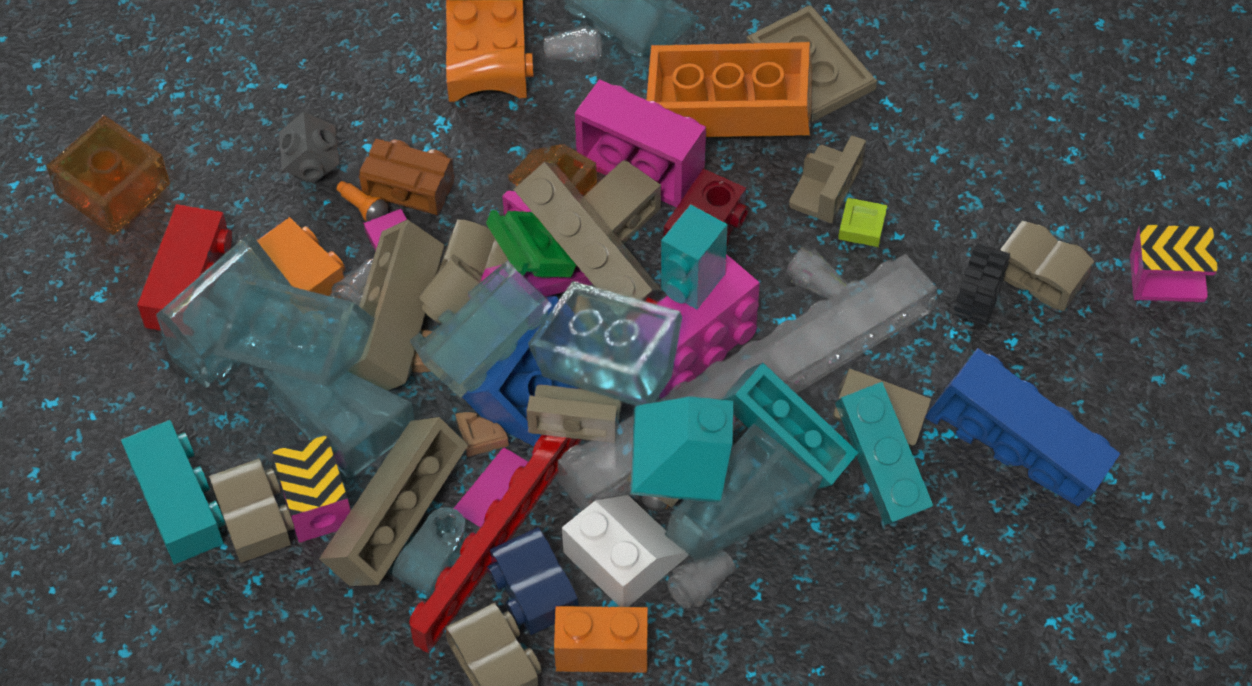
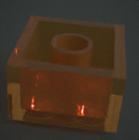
[46,115,170,235]

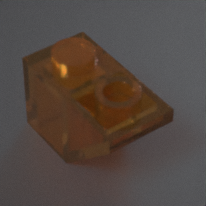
[508,144,597,197]

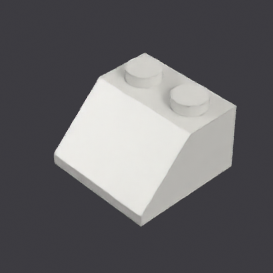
[562,495,689,607]

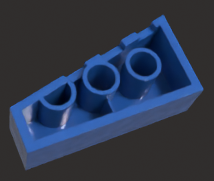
[925,348,1121,507]

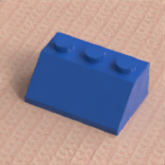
[459,296,604,446]

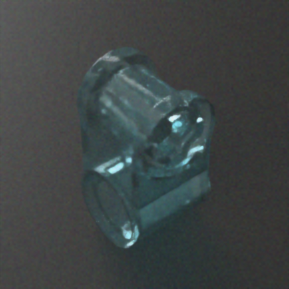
[393,507,468,597]

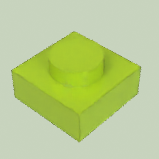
[838,198,887,247]

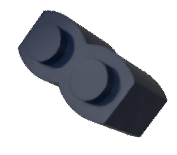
[487,527,579,635]

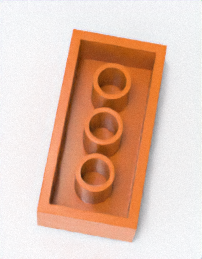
[646,42,813,137]

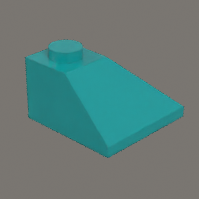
[631,396,733,503]

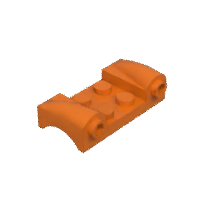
[446,0,533,102]

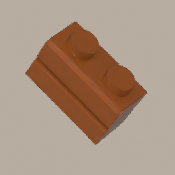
[359,139,455,215]

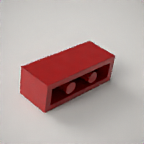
[137,204,232,336]

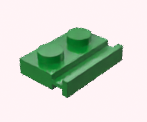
[486,210,576,278]

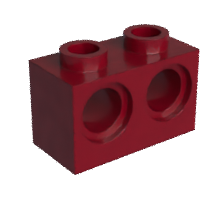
[663,168,749,246]

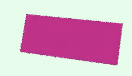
[453,447,528,528]

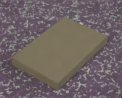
[746,5,877,122]

